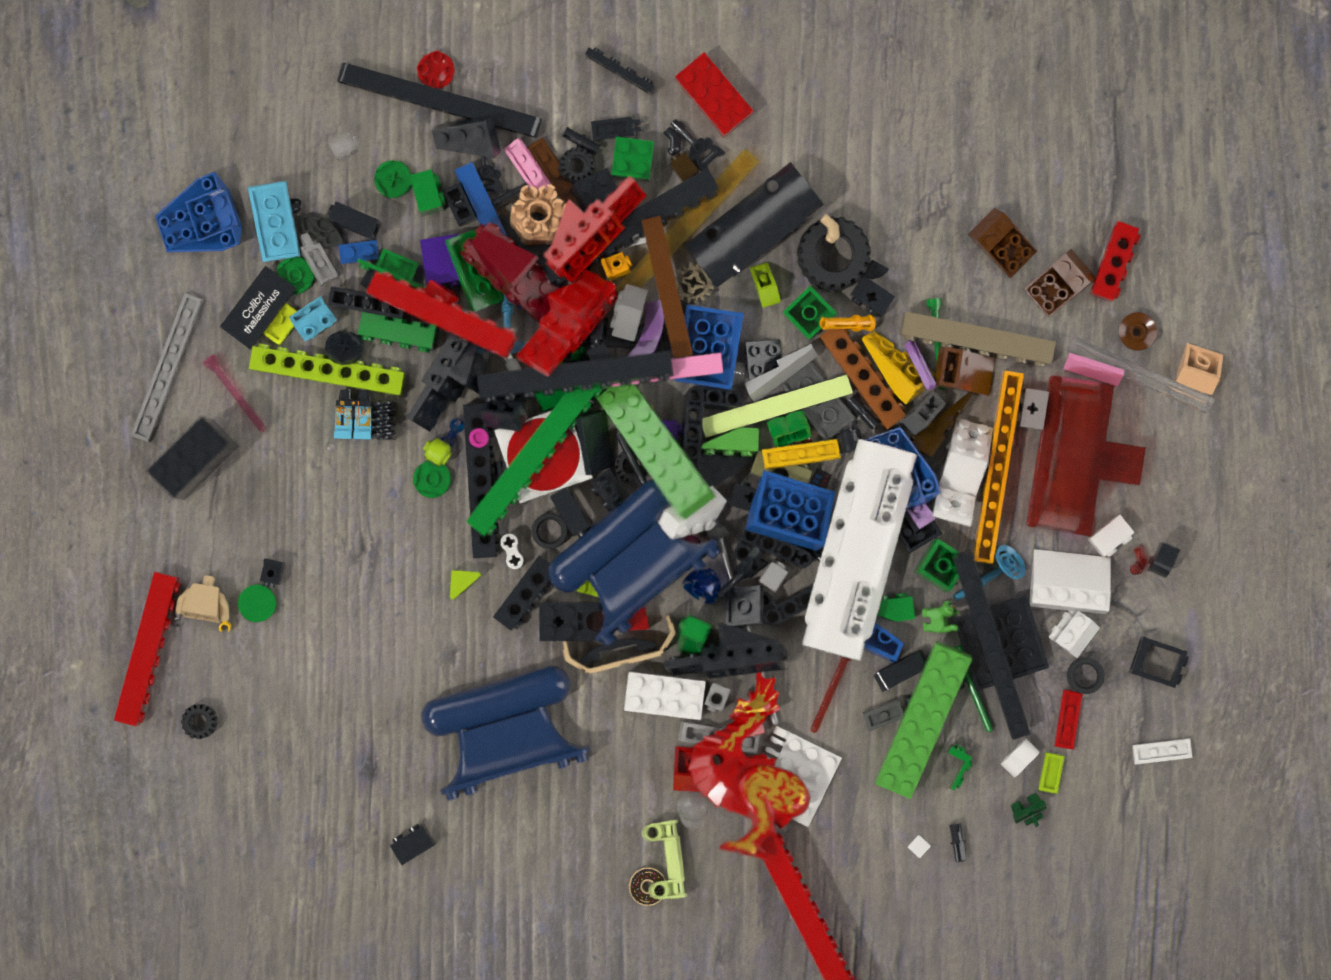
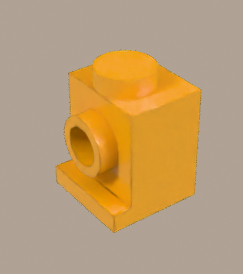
[601,252,632,281]

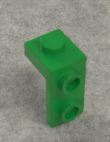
[946,744,973,791]

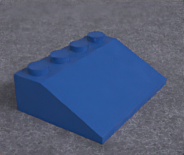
[675,305,744,390]
[745,470,835,551]

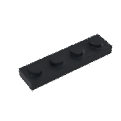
[585,47,655,95]

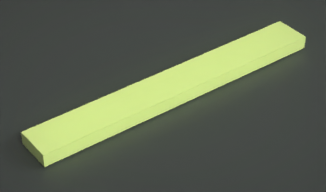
[702,375,853,438]

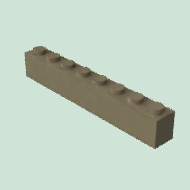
[899,312,1056,367]

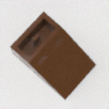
[968,208,1037,278]
[1024,249,1096,318]
[934,347,995,396]

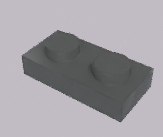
[862,699,904,732]

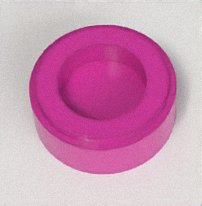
[469,428,489,448]

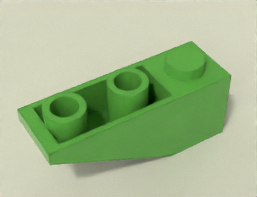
[701,427,759,457]

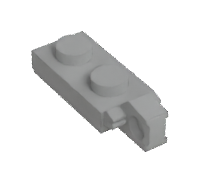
[299,233,338,286]

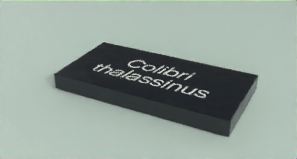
[220,265,297,350]

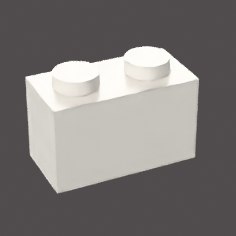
[1087,514,1135,557]

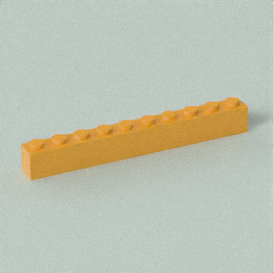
[973,371,1024,564]

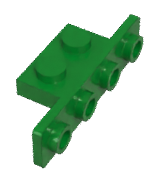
[357,248,425,290]

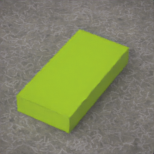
[1038,752,1065,794]

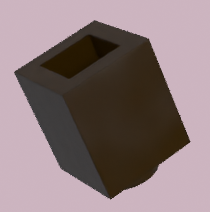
[670,153,699,182]

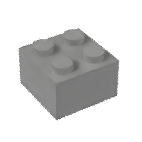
[610,284,648,341]

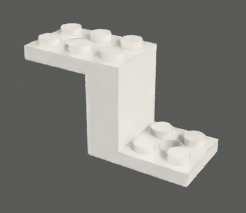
[933,418,993,526]

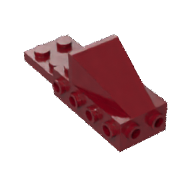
[460,222,559,323]

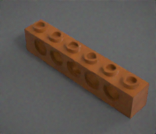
[819,329,906,430]

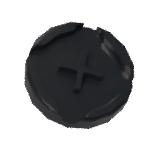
[325,331,363,365]

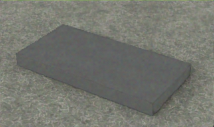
[780,362,856,441]

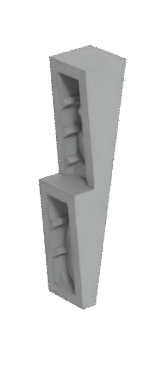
[745,344,818,403]
[678,721,760,754]

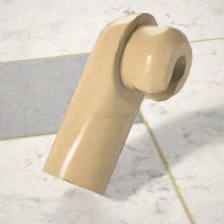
[820,214,839,243]

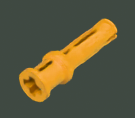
[820,314,876,332]

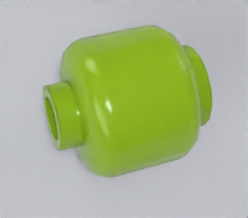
[423,438,452,466]

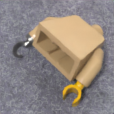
[172,576,232,632]

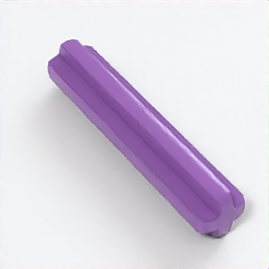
[905,341,936,390]

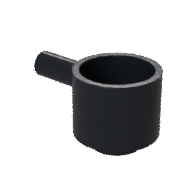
[836,427,863,454]

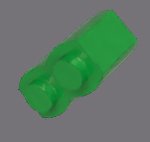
[767,411,812,448]

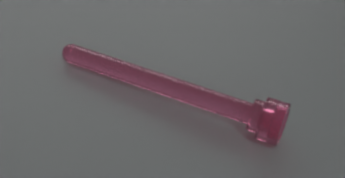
[202,354,266,432]

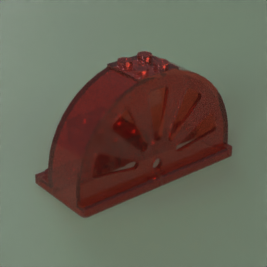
[1026,375,1146,537]

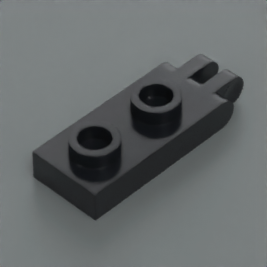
[591,116,644,141]

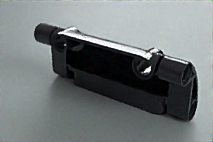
[685,162,824,288]

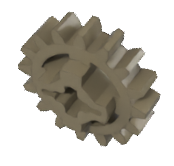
[675,262,714,304]

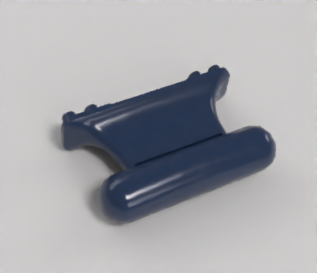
[548,479,721,646]
[421,665,591,801]

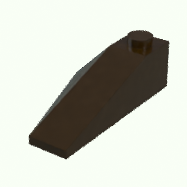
[910,392,973,458]

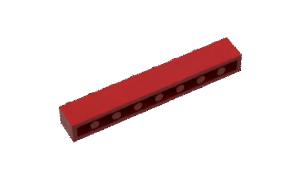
[366,271,517,359]
[114,572,181,727]

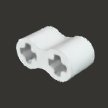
[500,534,524,569]
[1000,738,1040,777]

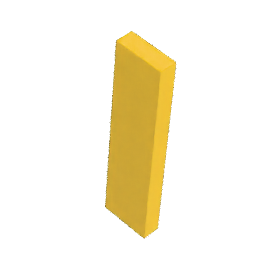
[762,439,841,470]

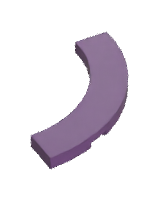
[603,300,665,391]

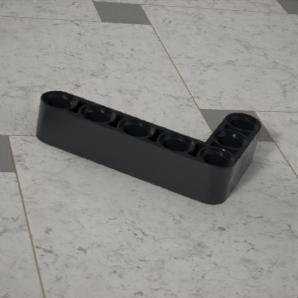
[681,386,742,472]

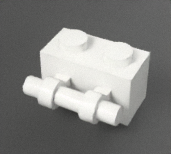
[1049,611,1100,658]

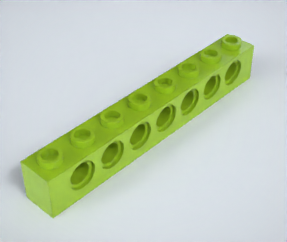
[249,344,406,396]

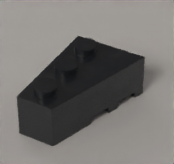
[432,115,501,158]

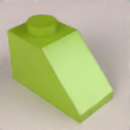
[750,262,781,308]

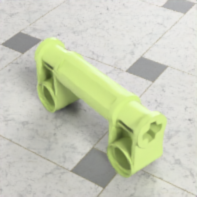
[642,820,687,899]

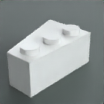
[659,486,727,539]

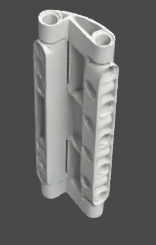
[802,439,916,660]

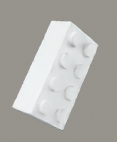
[624,671,705,720]

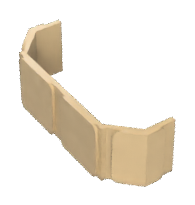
[563,615,675,674]

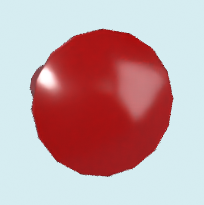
[417,50,455,89]

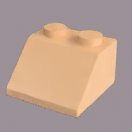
[1176,343,1223,395]

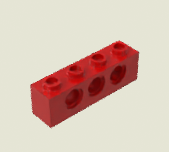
[1089,221,1141,302]

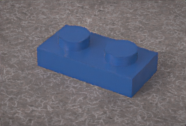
[339,240,379,265]

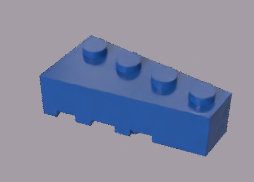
[845,605,904,663]

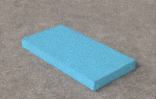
[248,180,301,262]

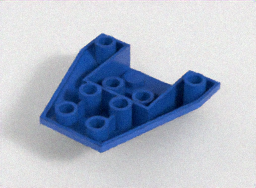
[155,172,242,252]
[865,427,941,517]

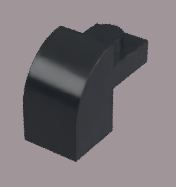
[1148,542,1180,578]

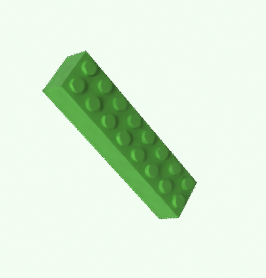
[597,384,716,520]
[875,640,972,799]

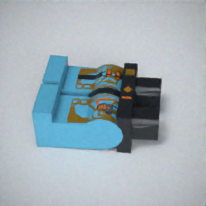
[334,390,373,439]

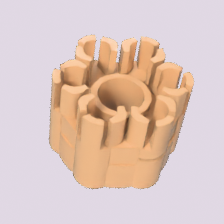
[510,184,566,246]

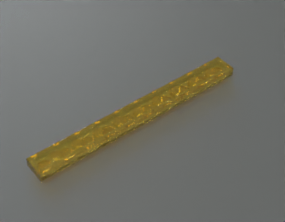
[616,149,759,293]

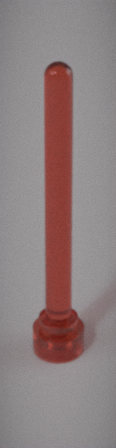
[811,655,851,733]

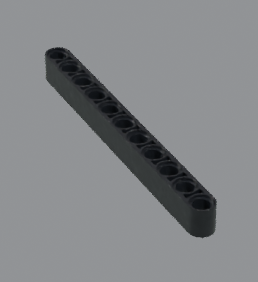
[337,63,542,138]

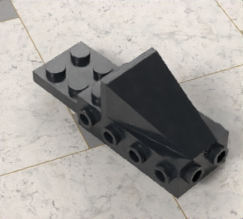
[406,333,489,432]
[664,623,788,679]

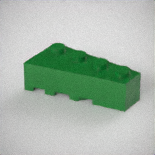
[358,312,439,353]
[677,616,713,656]

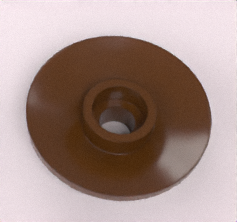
[1118,312,1157,351]

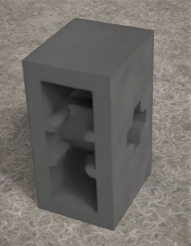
[902,390,946,435]

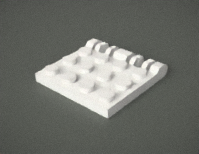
[765,726,842,827]

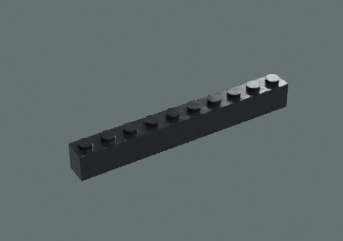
[540,168,721,286]
[478,351,674,403]
[951,549,1031,740]

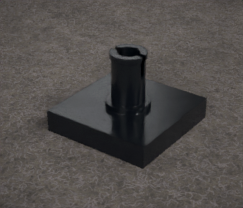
[725,585,763,627]

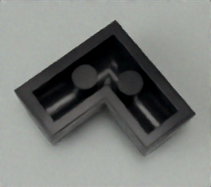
[899,511,942,554]

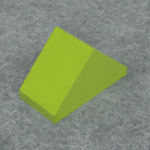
[450,570,482,600]

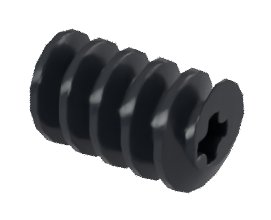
[372,401,397,440]

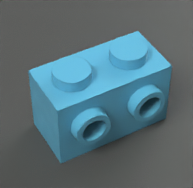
[289,296,337,342]

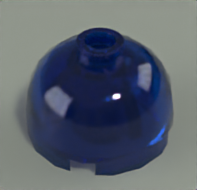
[682,568,721,604]

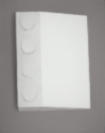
[1029,549,1111,615]

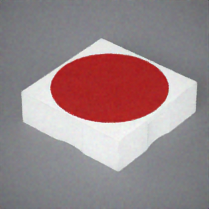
[495,411,593,504]

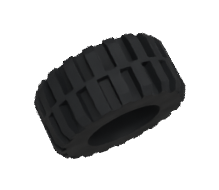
[797,216,871,291]

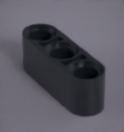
[873,649,927,692]

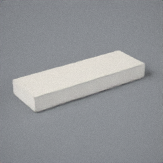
[1132,738,1193,765]

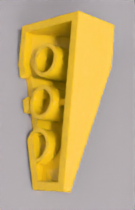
[862,331,935,404]

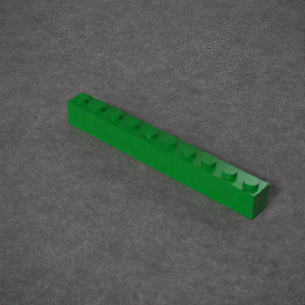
[466,386,603,537]

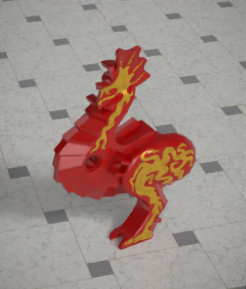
[687,672,810,861]

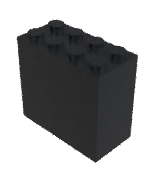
[146,416,239,500]

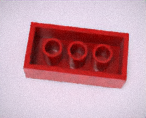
[675,52,754,138]

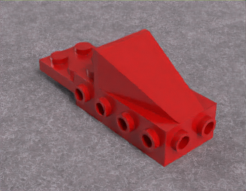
[544,176,647,283]
[517,270,618,376]

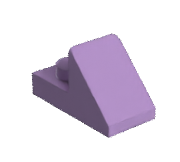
[906,504,936,529]

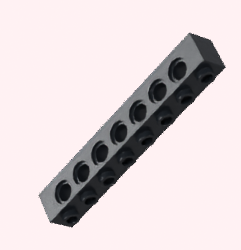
[463,404,500,558]

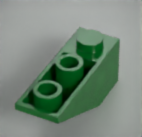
[864,593,915,622]

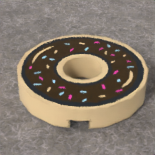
[629,867,666,906]

